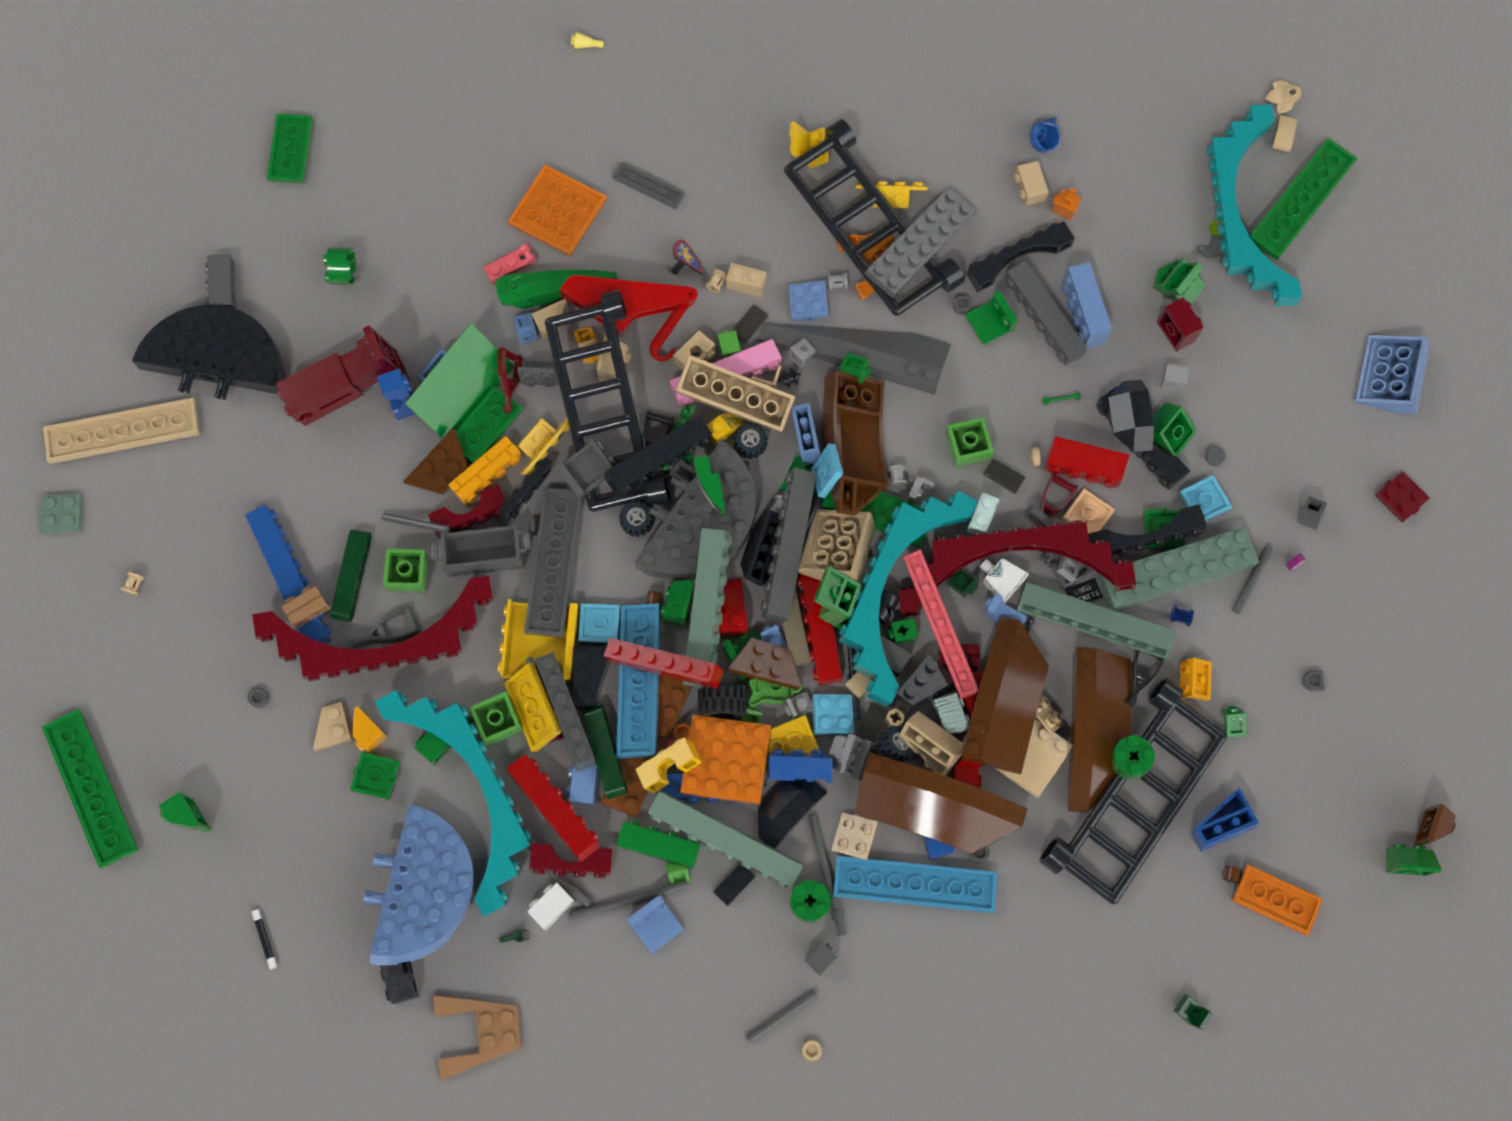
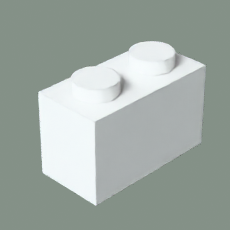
[527,883,575,930]

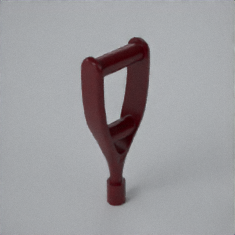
[497,347,523,414]
[1040,473,1078,519]

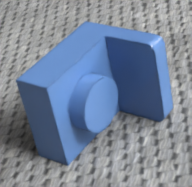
[513,312,538,344]
[760,625,788,648]

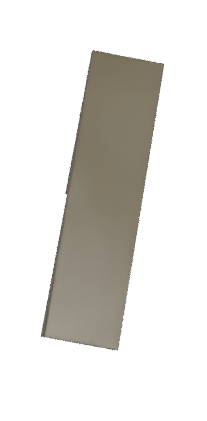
[782,590,811,666]

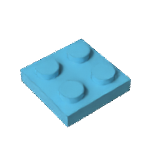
[811,443,843,498]
[1179,475,1232,521]
[578,603,620,644]
[812,694,854,735]

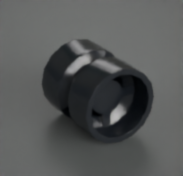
[879,589,899,624]

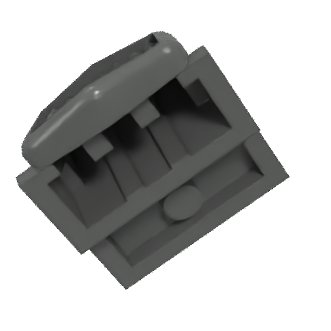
[829,734,879,781]

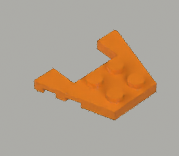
[834,233,895,301]

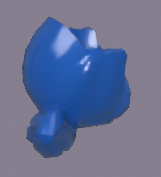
[1029,117,1061,153]

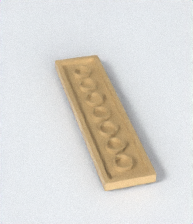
[43,398,200,464]

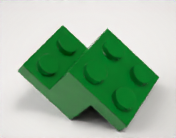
[814,566,861,629]

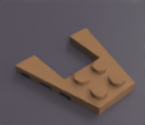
[433,996,522,1080]

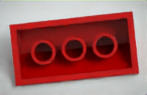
[1044,436,1130,488]

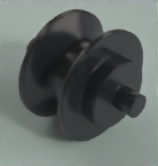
[779,368,801,388]

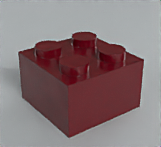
[1157,297,1204,352]

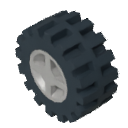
[734,423,767,459]
[619,500,654,537]
[877,726,914,762]

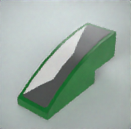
[693,456,725,515]

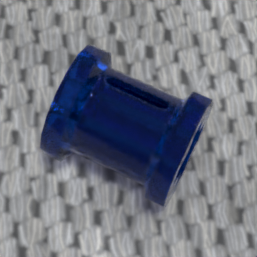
[1170,605,1194,627]

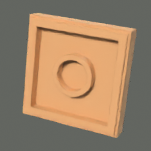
[1062,489,1115,534]

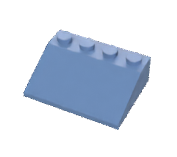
[1355,335,1430,414]

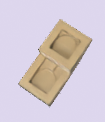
[1272,115,1298,152]
[845,672,873,699]

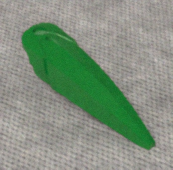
[495,269,618,309]

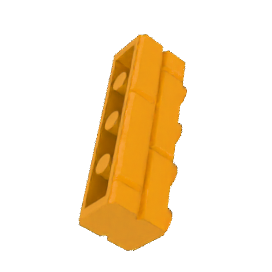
[448,436,522,505]

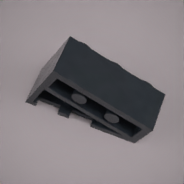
[573,646,610,710]
[891,655,955,715]
[380,961,419,1005]

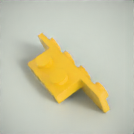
[855,181,928,208]
[516,417,569,476]

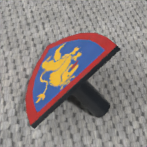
[671,240,703,275]

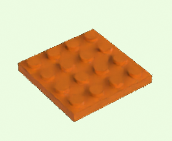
[507,165,607,257]
[681,715,771,805]

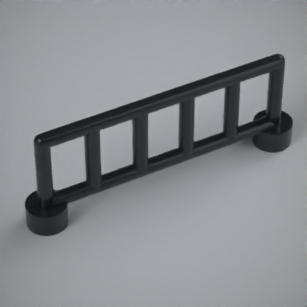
[784,119,965,316]
[545,289,671,512]
[1039,677,1227,904]

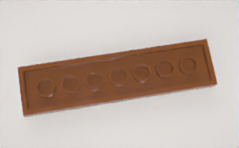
[600,675,692,818]

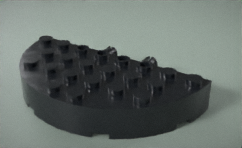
[132,305,285,400]

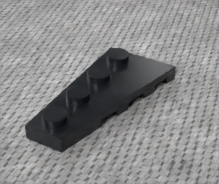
[499,458,553,527]

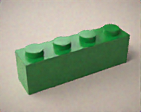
[616,820,701,869]

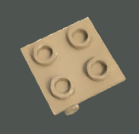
[1036,695,1065,734]
[831,812,878,860]

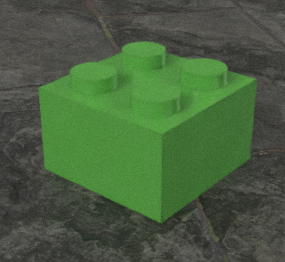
[945,417,994,467]
[383,548,429,593]
[469,692,523,747]

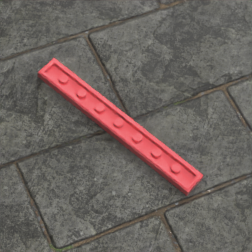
[903,549,979,699]

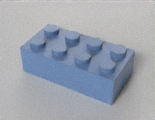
[1061,263,1112,348]

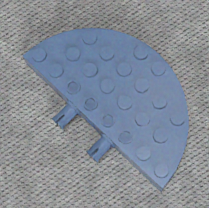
[363,804,473,965]

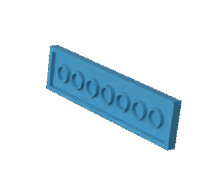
[616,603,661,758]
[833,856,997,913]

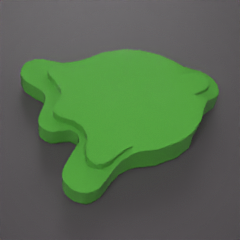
[747,679,802,708]

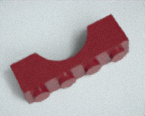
[427,484,505,540]
[529,843,612,879]

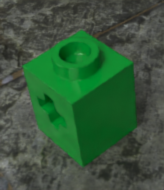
[888,618,918,645]

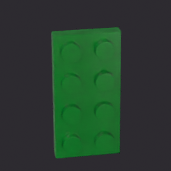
[267,114,314,183]
[456,386,524,463]

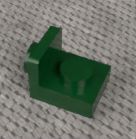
[947,569,979,598]

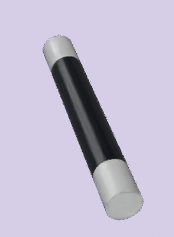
[251,909,278,970]

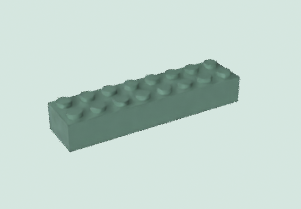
[1097,527,1259,611]

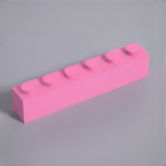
[670,339,782,406]

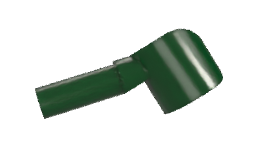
[499,929,529,943]

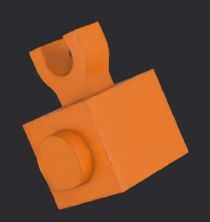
[1051,187,1082,220]

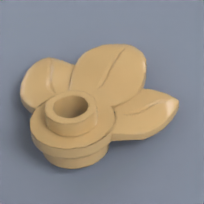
[1265,80,1302,114]

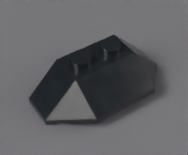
[1108,380,1154,453]
[740,509,780,586]
[758,779,827,848]

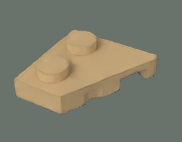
[313,702,352,752]

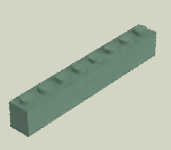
[683,528,732,687]
[1017,582,1176,659]
[648,789,803,888]

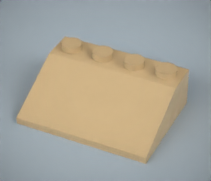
[798,509,875,584]
[995,719,1073,798]

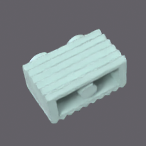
[967,493,999,535]
[932,692,970,736]

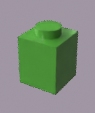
[718,330,741,359]

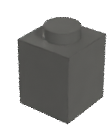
[1298,496,1327,530]
[805,943,837,976]

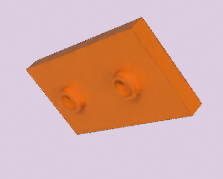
[1231,864,1323,936]

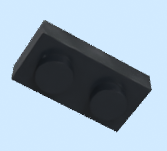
[713,864,755,906]

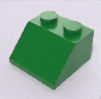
[1153,402,1197,457]
[661,580,695,627]
[158,792,211,832]
[1386,844,1442,876]

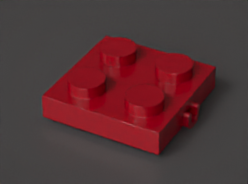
[1375,471,1430,523]

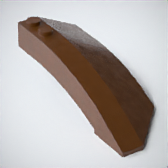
[1068,647,1132,813]

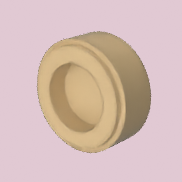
[1031,447,1040,466]
[801,1040,822,1061]

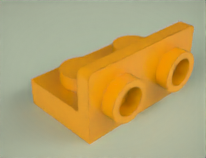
[1179,658,1212,701]

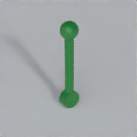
[1042,392,1081,405]

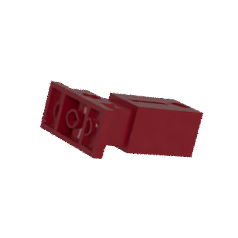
[276,325,410,426]

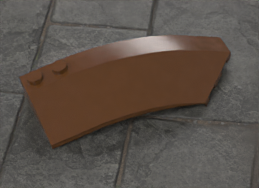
[823,371,890,516]
[962,616,1049,775]
[854,753,1028,854]

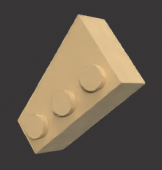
[900,711,964,777]

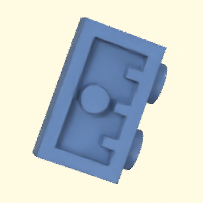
[626,895,684,954]

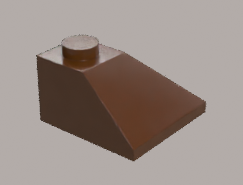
[1414,803,1456,846]

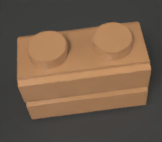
[281,586,330,629]

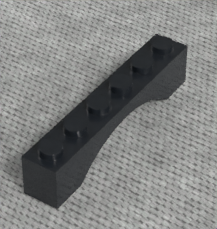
[967,221,1075,293]
[1096,386,1190,490]
[1088,504,1207,556]

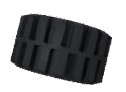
[698,684,747,719]

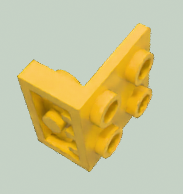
[789,121,829,168]

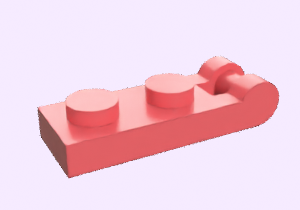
[483,244,537,285]

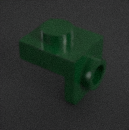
[1174,994,1212,1029]

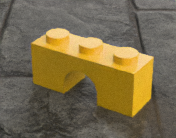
[636,737,702,794]

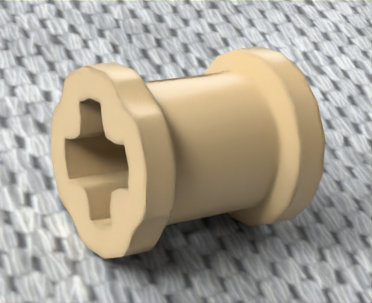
[705,269,727,294]
[120,572,144,596]
[885,708,904,728]

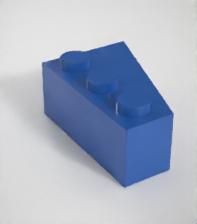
[767,749,833,783]
[1191,787,1259,852]

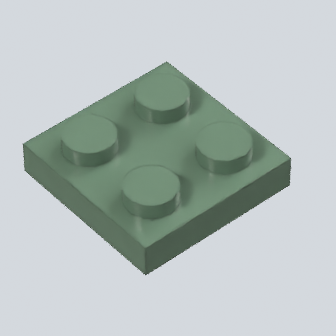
[40,493,83,534]

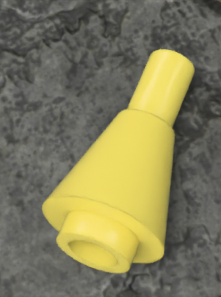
[571,31,604,49]

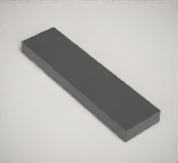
[613,162,685,209]

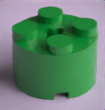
[323,247,357,285]
[1111,735,1155,779]
[790,880,831,923]

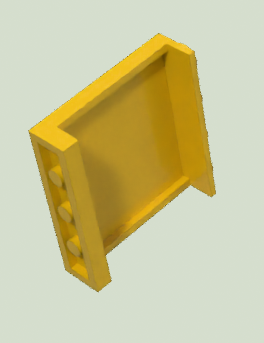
[497,599,579,683]

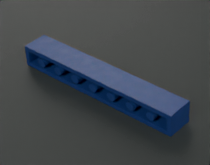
[245,505,332,644]

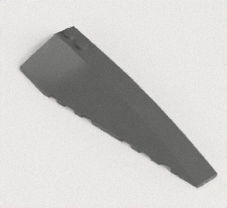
[758,323,951,395]

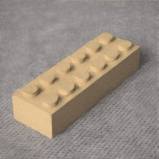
[675,355,795,433]

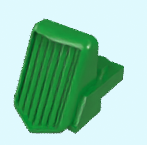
[1153,258,1205,304]

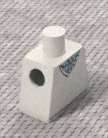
[980,559,1029,604]

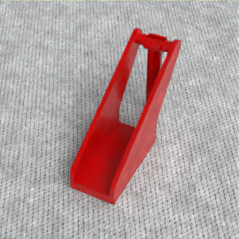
[560,275,698,362]

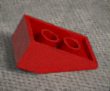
[718,579,748,638]

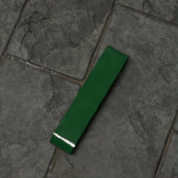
[330,529,372,622]
[583,704,628,800]

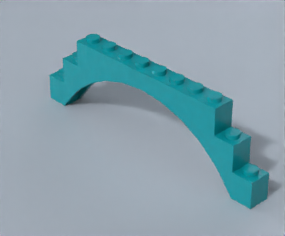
[1206,104,1302,306]
[839,491,978,707]
[374,690,533,917]

